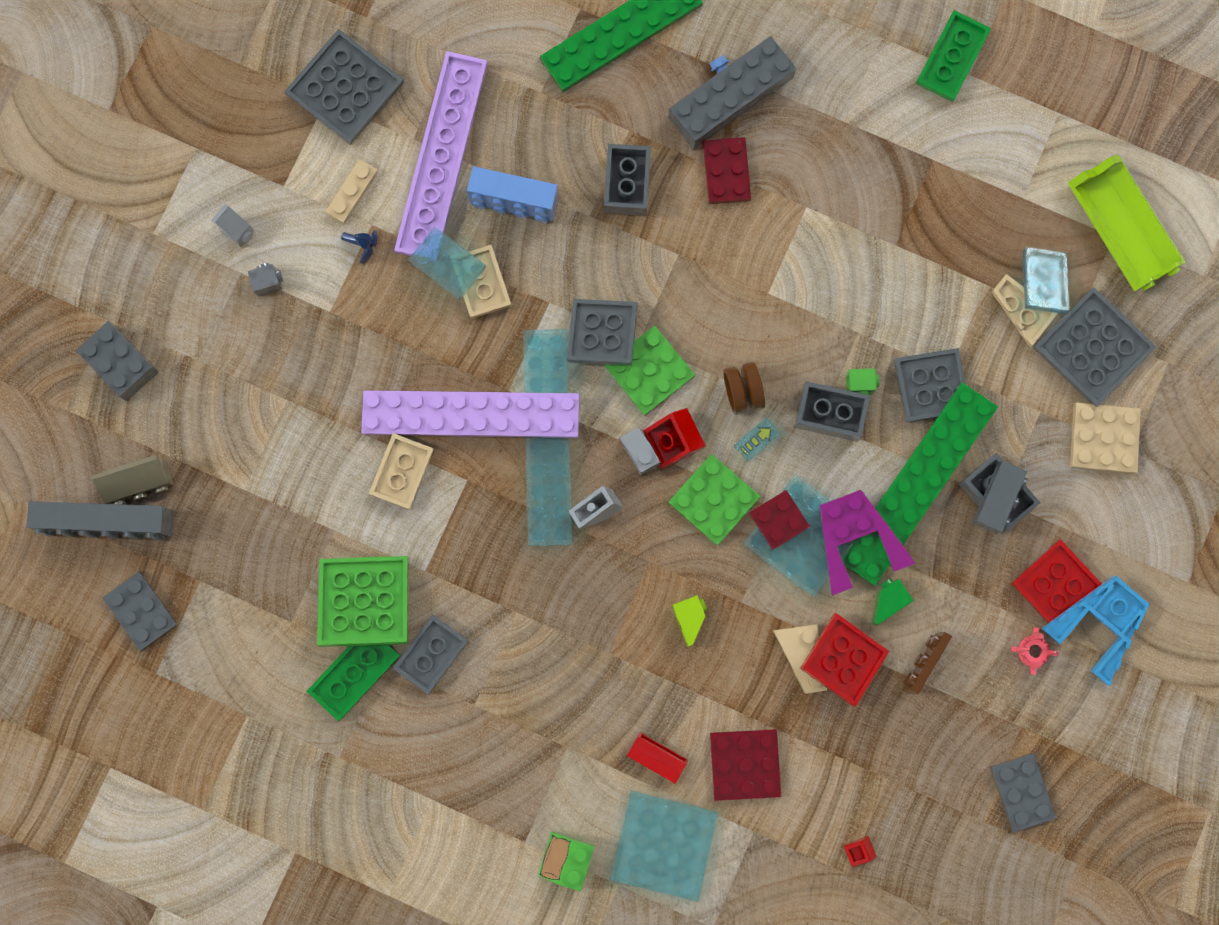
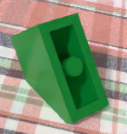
[872,578,914,626]

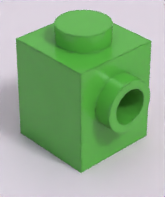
[846,368,879,396]

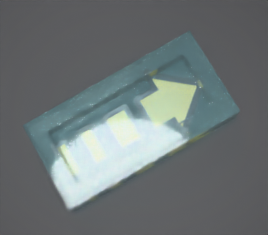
[734,417,781,462]

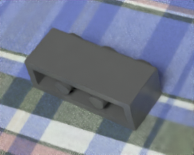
[972,460,1028,534]

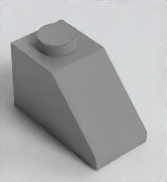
[212,204,254,247]
[619,428,660,476]
[569,486,624,529]

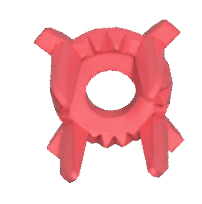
[1011,628,1059,675]

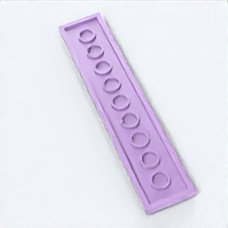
[394,51,488,262]
[361,391,580,438]

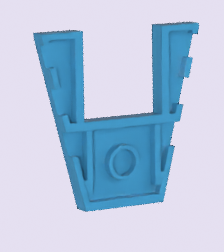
[1042,575,1150,686]

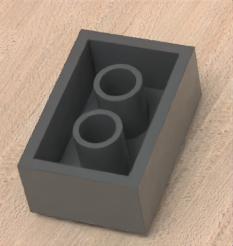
[604,144,651,216]
[76,321,159,401]
[794,381,870,442]
[959,453,1041,534]

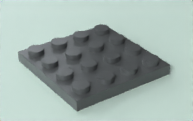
[284,29,404,145]
[1033,287,1156,407]

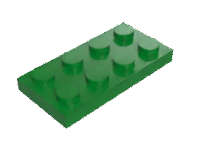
[915,10,991,102]
[306,645,401,722]

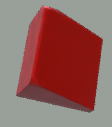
[844,836,877,867]

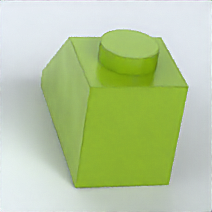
[672,595,707,647]

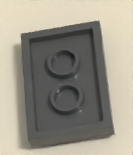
[102,572,178,651]
[393,614,468,695]
[990,753,1056,832]

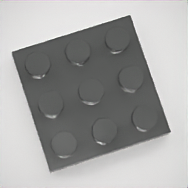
[566,299,638,366]
[894,348,966,423]

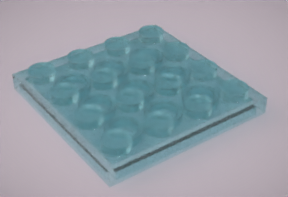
[743,475,856,597]
[610,791,718,902]

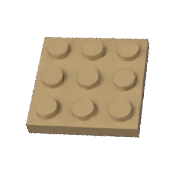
[1070,403,1141,474]

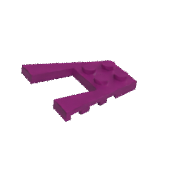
[819,490,915,596]

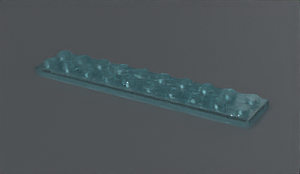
[523,329,572,546]

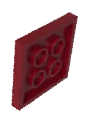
[710,729,781,801]

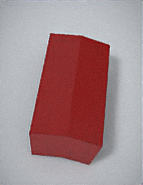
[627,732,688,784]

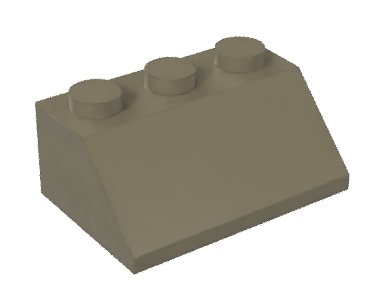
[91,455,174,505]

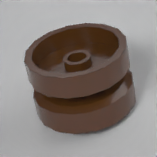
[723,362,765,415]

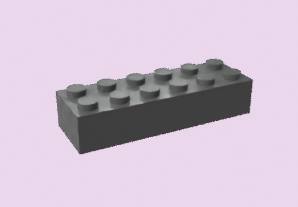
[668,36,797,150]
[26,501,174,541]

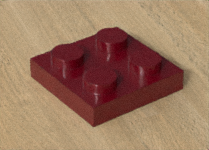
[749,490,810,550]

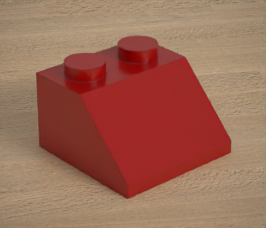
[643,408,706,469]

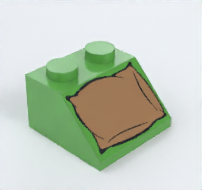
[538,832,594,892]

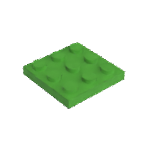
[604,325,695,416]
[668,454,761,546]

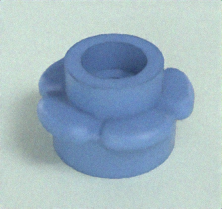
[709,55,730,74]

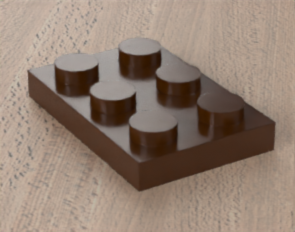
[903,632,952,694]

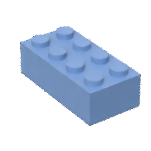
[467,166,558,223]

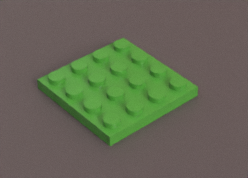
[317,556,408,647]

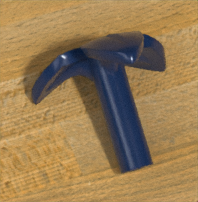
[341,230,378,264]

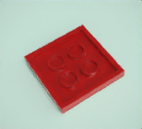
[1011,539,1102,623]
[799,613,889,707]

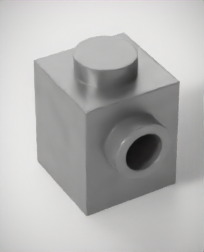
[248,263,284,296]

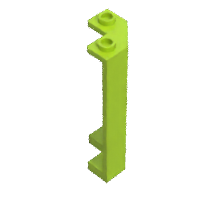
[1067,154,1186,292]

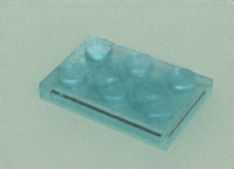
[408,227,486,300]
[1023,247,1069,314]

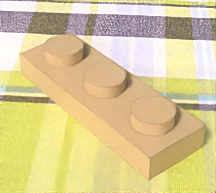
[325,159,378,225]

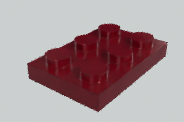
[703,137,751,204]

